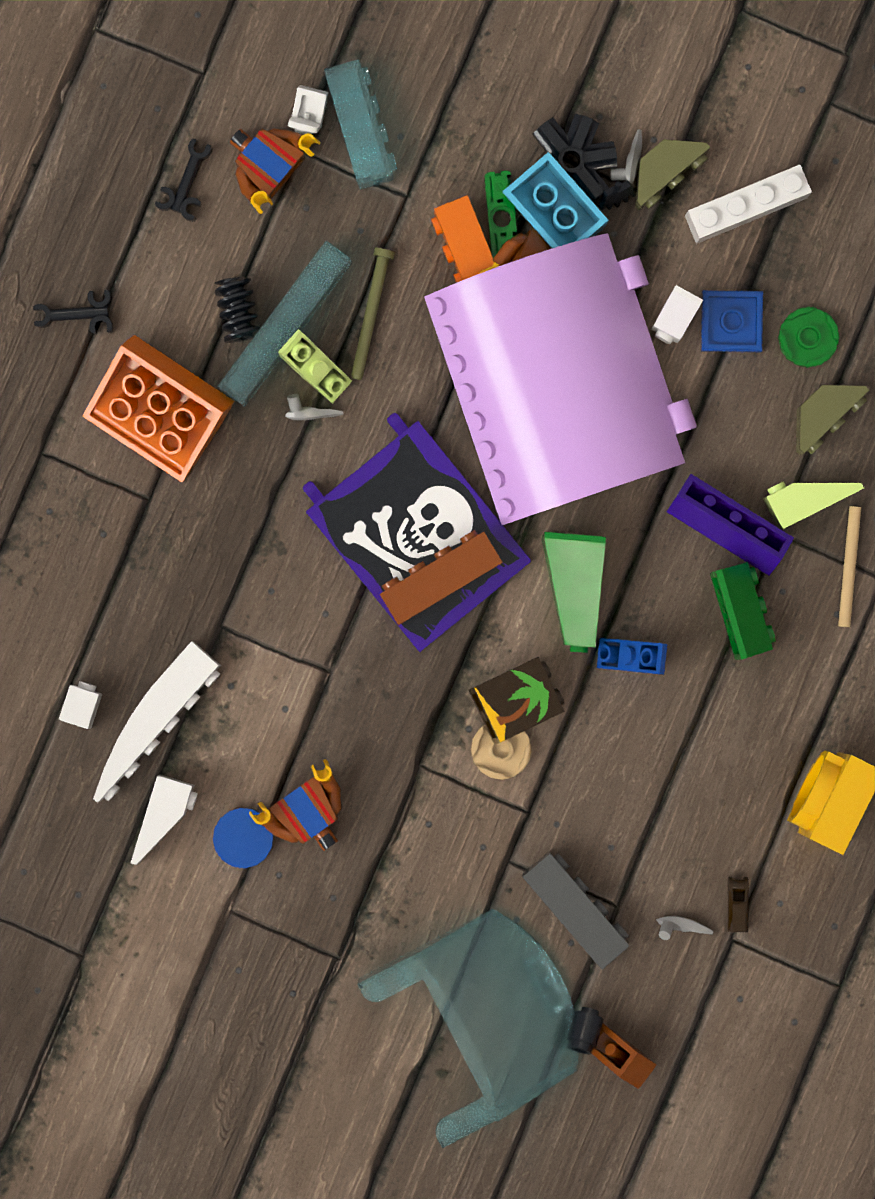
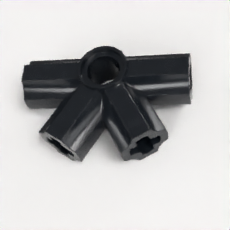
[532,114,618,202]

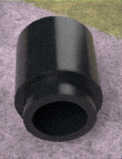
[567,1007,604,1055]

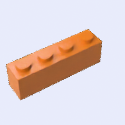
[431,195,495,283]

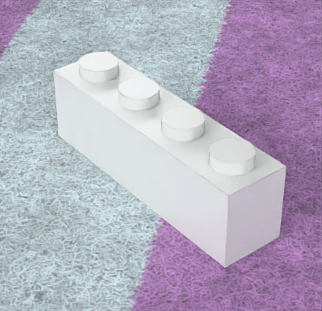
[685,165,812,244]

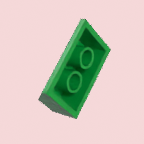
[710,562,776,660]

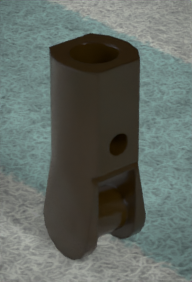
[728,877,749,932]

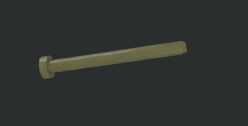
[351,248,395,380]

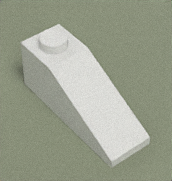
[651,285,703,344]
[131,774,198,865]

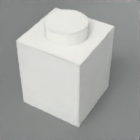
[59,681,102,729]

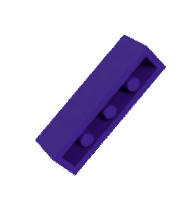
[667,474,794,576]

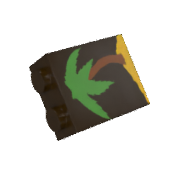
[468,657,565,744]

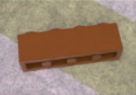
[380,530,503,625]

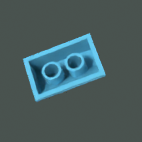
[502,152,608,248]

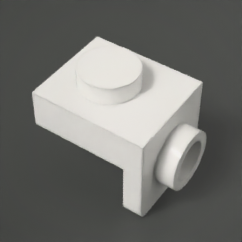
[288,85,329,135]

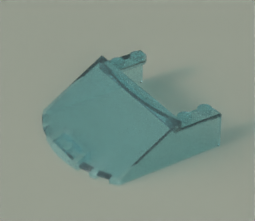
[357,909,579,1148]

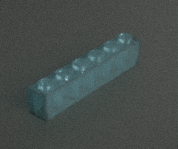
[217,241,352,408]

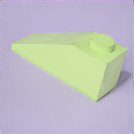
[763,481,864,530]

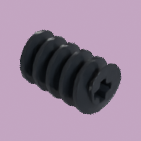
[214,277,260,343]

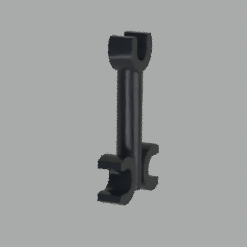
[155,139,212,222]
[33,290,114,334]

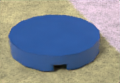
[213,807,274,868]

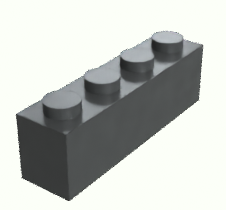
[522,851,629,970]

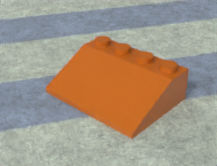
[82,335,235,483]

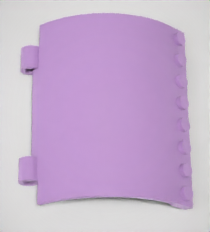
[424,233,697,525]

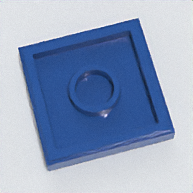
[701,290,763,353]

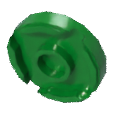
[778,307,840,368]

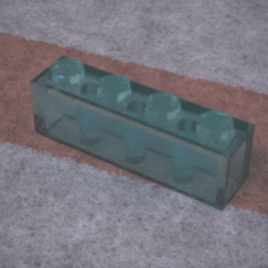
[324,59,397,190]

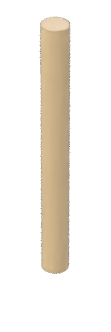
[838,506,861,627]

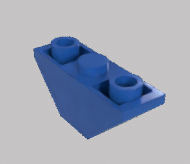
[597,638,667,675]

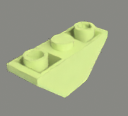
[278,329,352,404]

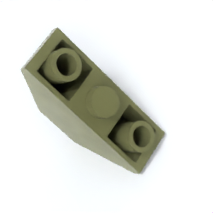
[635,139,710,210]
[796,385,869,456]

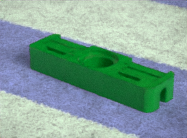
[484,171,517,258]

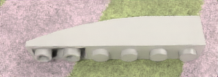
[93,641,221,803]

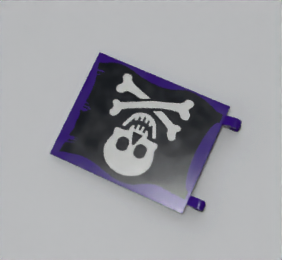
[303,413,531,652]

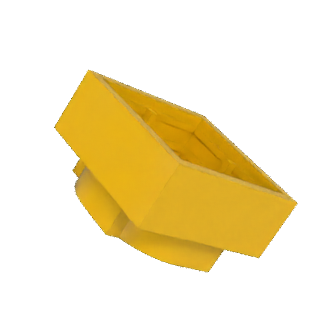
[787,751,875,855]

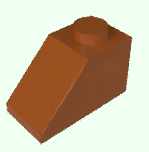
[592,1023,657,1089]

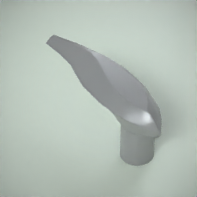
[611,129,642,183]
[285,394,343,420]
[656,916,713,940]

